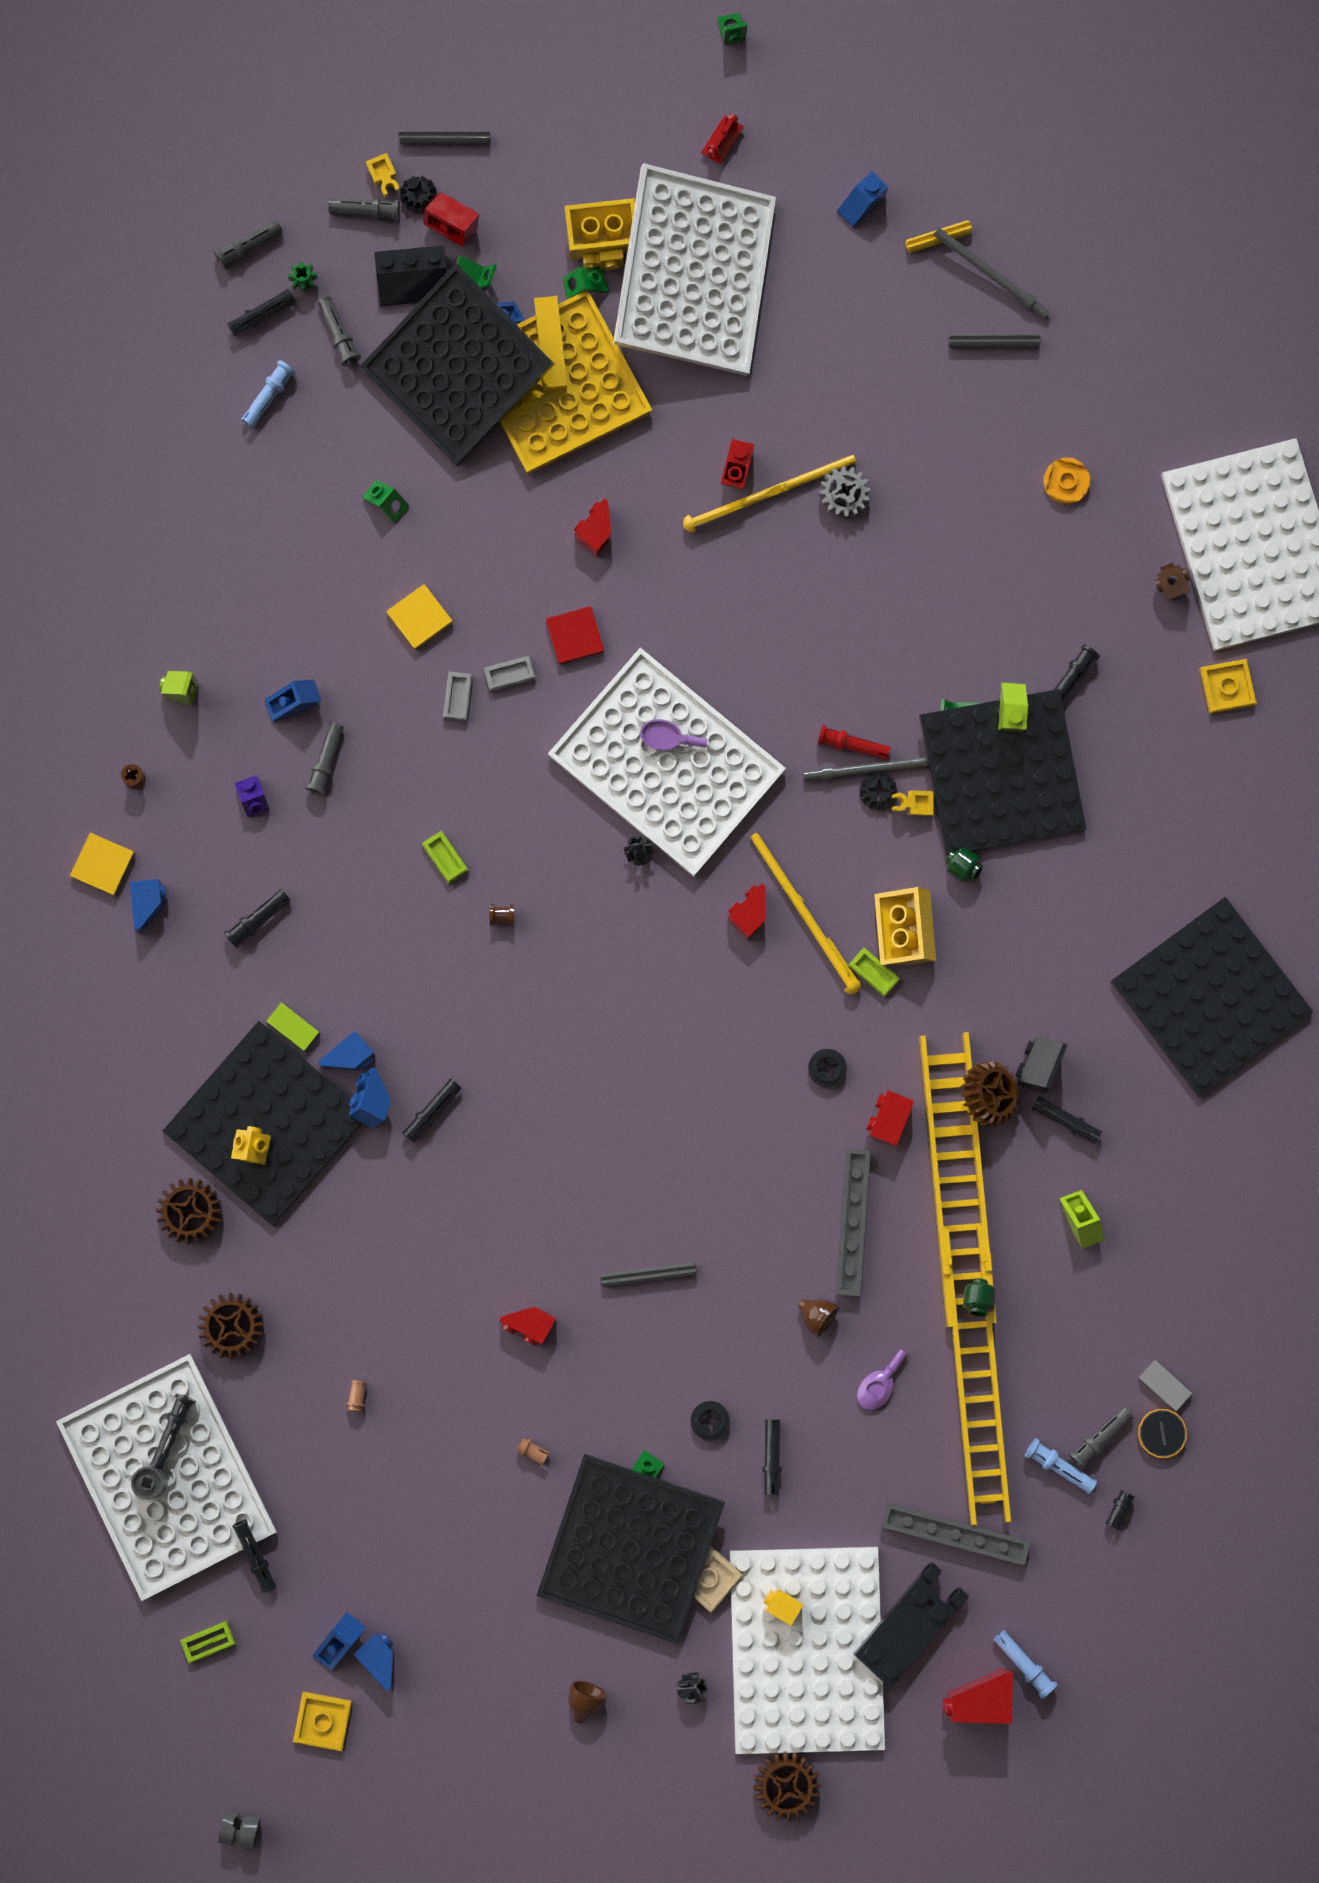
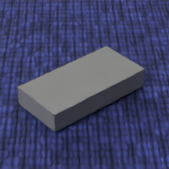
[483,656,536,692]
[443,672,472,722]
[1138,1360,1192,1411]

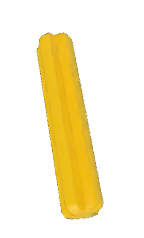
[905,221,973,253]

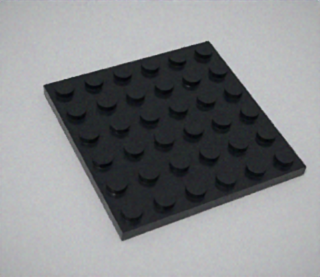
[360,264,555,466]
[919,689,1086,856]
[1110,897,1313,1097]
[162,1021,362,1226]
[536,1453,725,1644]

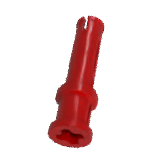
[817,724,891,761]

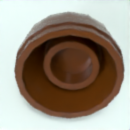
[798,1299,839,1337]
[568,1681,607,1724]

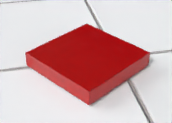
[546,606,604,665]

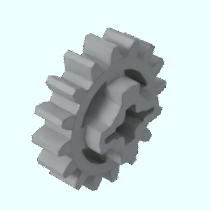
[819,466,871,518]

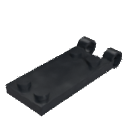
[853,1562,969,1688]

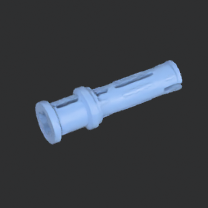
[241,360,296,428]
[1024,1438,1097,1494]
[993,1630,1058,1699]

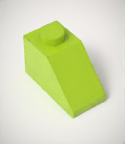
[159,671,198,706]
[998,683,1028,732]
[1059,1190,1105,1249]

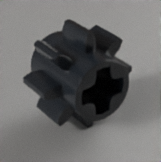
[623,836,655,866]
[677,1672,708,1704]

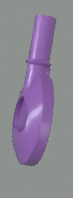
[640,719,708,751]
[857,1349,908,1410]

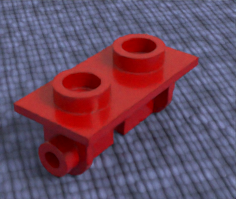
[701,114,744,165]

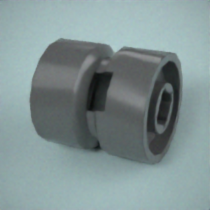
[131,1466,168,1499]
[218,1810,261,1850]

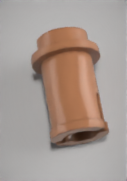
[346,1380,367,1412]
[516,1438,549,1466]

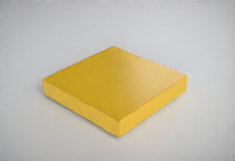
[386,584,453,650]
[1199,659,1257,714]
[70,833,135,896]
[293,1691,352,1752]

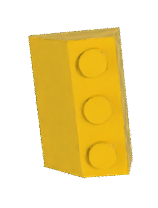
[565,198,635,260]
[874,887,936,966]

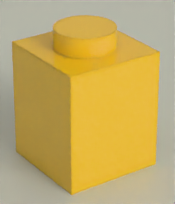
[763,1588,804,1626]

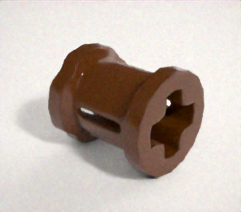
[121,764,146,790]
[489,904,514,926]

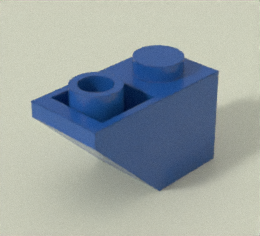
[349,1067,391,1129]

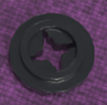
[400,175,437,212]
[859,772,898,810]
[808,1049,847,1087]
[691,1401,730,1441]

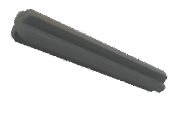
[398,130,490,144]
[948,333,1041,348]
[600,1262,697,1287]

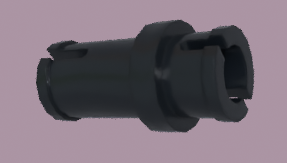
[1105,1490,1135,1530]

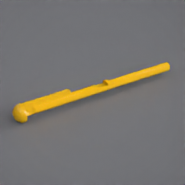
[683,455,856,532]
[750,832,861,995]

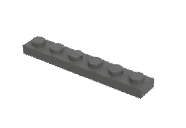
[835,1148,871,1297]
[880,1503,1031,1566]

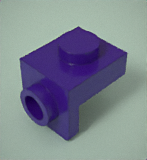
[235,775,270,817]

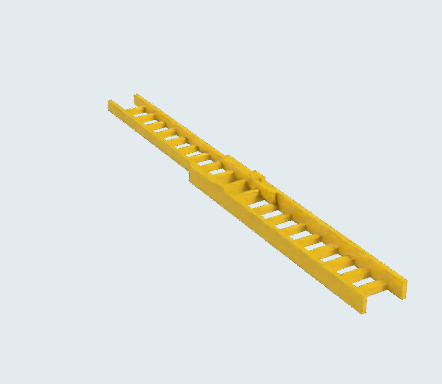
[919,1032,1011,1525]

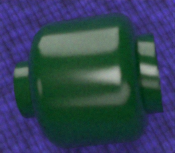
[946,847,983,883]
[963,1279,996,1317]

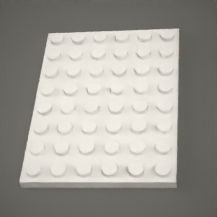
[613,163,776,376]
[1161,438,1319,651]
[548,648,786,877]
[56,1354,277,1601]
[730,1547,885,1754]

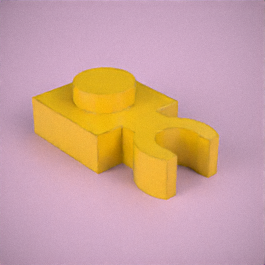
[366,153,399,198]
[583,249,623,271]
[892,790,933,816]

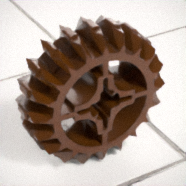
[960,1061,1021,1127]
[156,1178,223,1244]
[197,1293,265,1359]
[753,1751,821,1822]

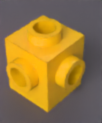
[231,1126,271,1165]

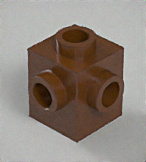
[1155,562,1191,600]

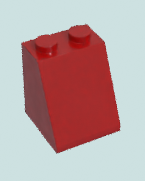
[942,1668,1013,1724]

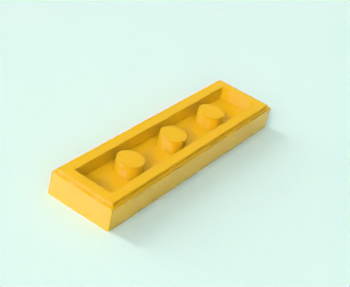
[534,296,567,390]

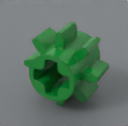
[288,261,318,293]

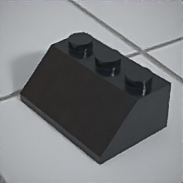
[374,245,447,306]

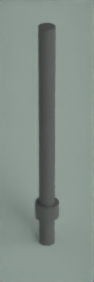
[933,227,1050,319]
[803,757,928,781]

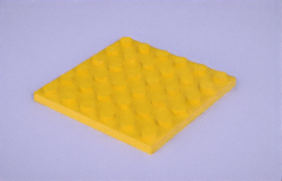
[500,291,652,475]

